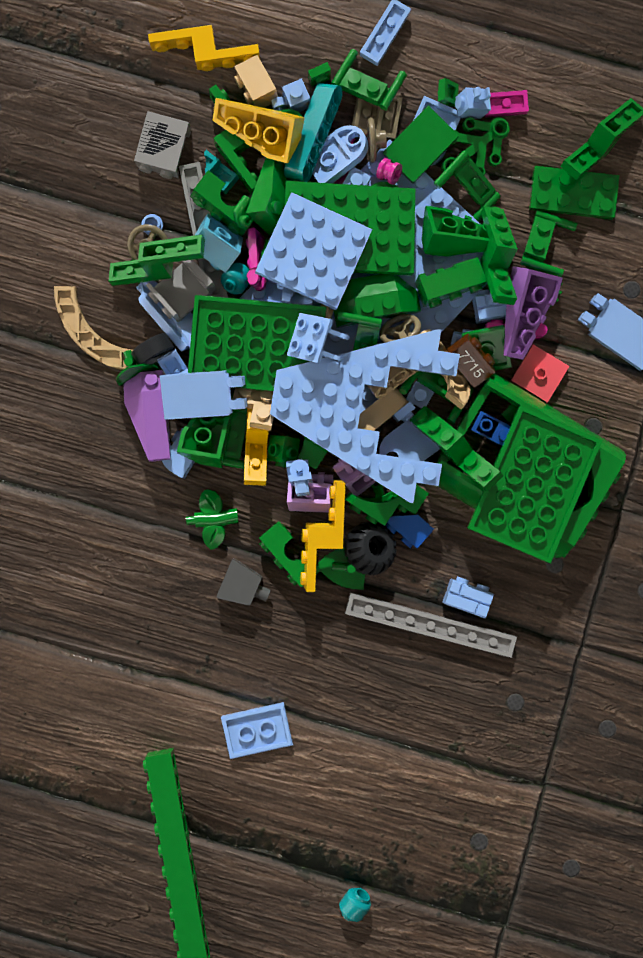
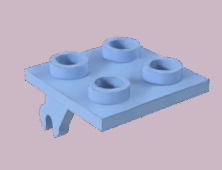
[287,313,350,364]

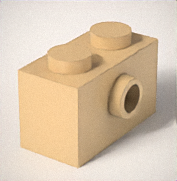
[234,55,278,108]

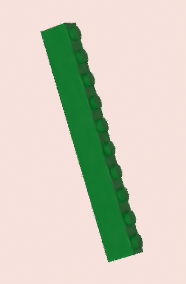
[143,748,211,958]

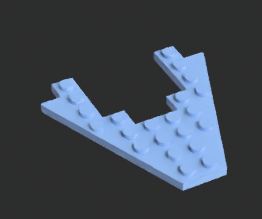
[270,329,460,503]

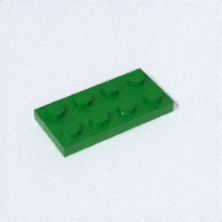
[529,166,620,220]

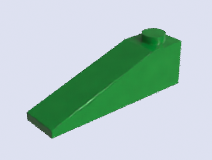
[246,158,286,237]
[421,206,489,257]
[177,387,235,468]

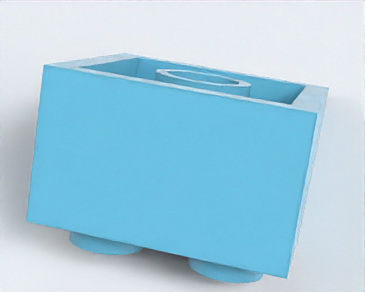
[195,213,243,273]

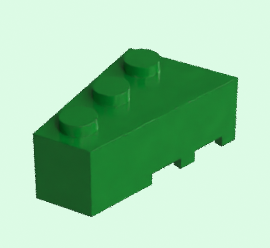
[415,257,487,309]

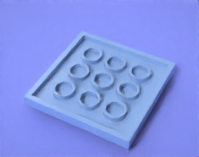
[255,192,372,310]

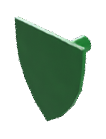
[116,350,159,386]
[317,548,365,590]

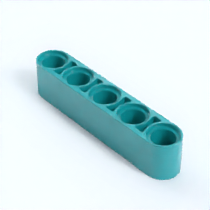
[284,83,342,182]

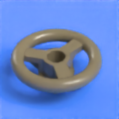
[367,118,387,163]
[127,224,168,260]
[379,314,421,343]

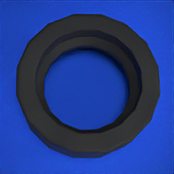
[131,333,175,365]

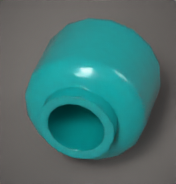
[220,262,250,295]
[339,888,371,922]

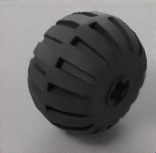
[344,522,397,575]

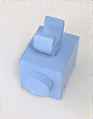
[271,78,310,112]
[455,87,491,119]

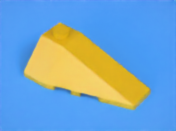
[212,98,305,163]

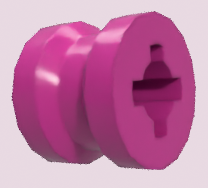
[376,158,402,185]

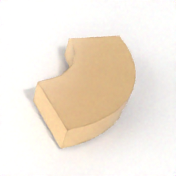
[442,369,470,410]

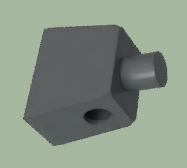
[216,558,271,606]

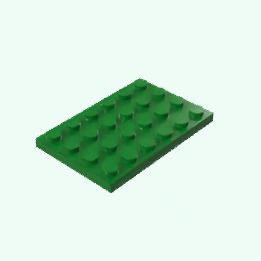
[285,181,416,276]
[188,295,327,391]
[467,405,603,564]

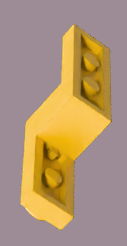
[148,25,260,71]
[244,408,269,486]
[300,480,345,592]

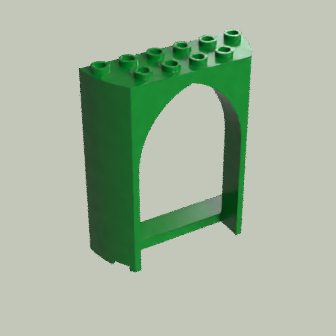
[435,373,626,558]

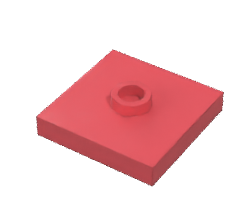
[510,344,570,403]

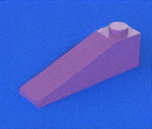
[504,266,563,359]
[124,370,171,462]

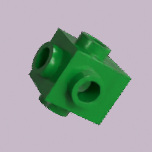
[267,435,300,467]

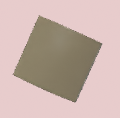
[352,96,403,140]

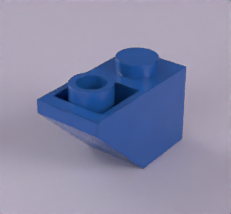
[471,411,510,448]
[385,514,434,548]

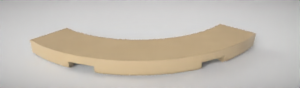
[54,286,137,370]

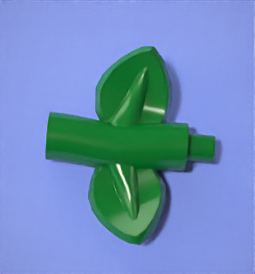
[186,489,238,550]

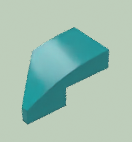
[204,150,239,195]

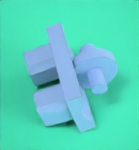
[289,460,313,497]

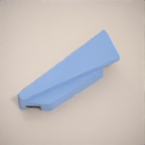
[136,281,193,352]

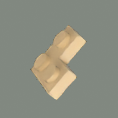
[233,388,274,431]

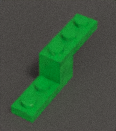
[209,85,258,195]
[560,98,643,180]
[480,206,518,305]
[108,234,205,286]
[409,406,503,491]

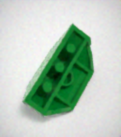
[333,274,421,328]

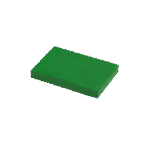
[383,105,459,184]

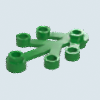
[441,117,510,176]

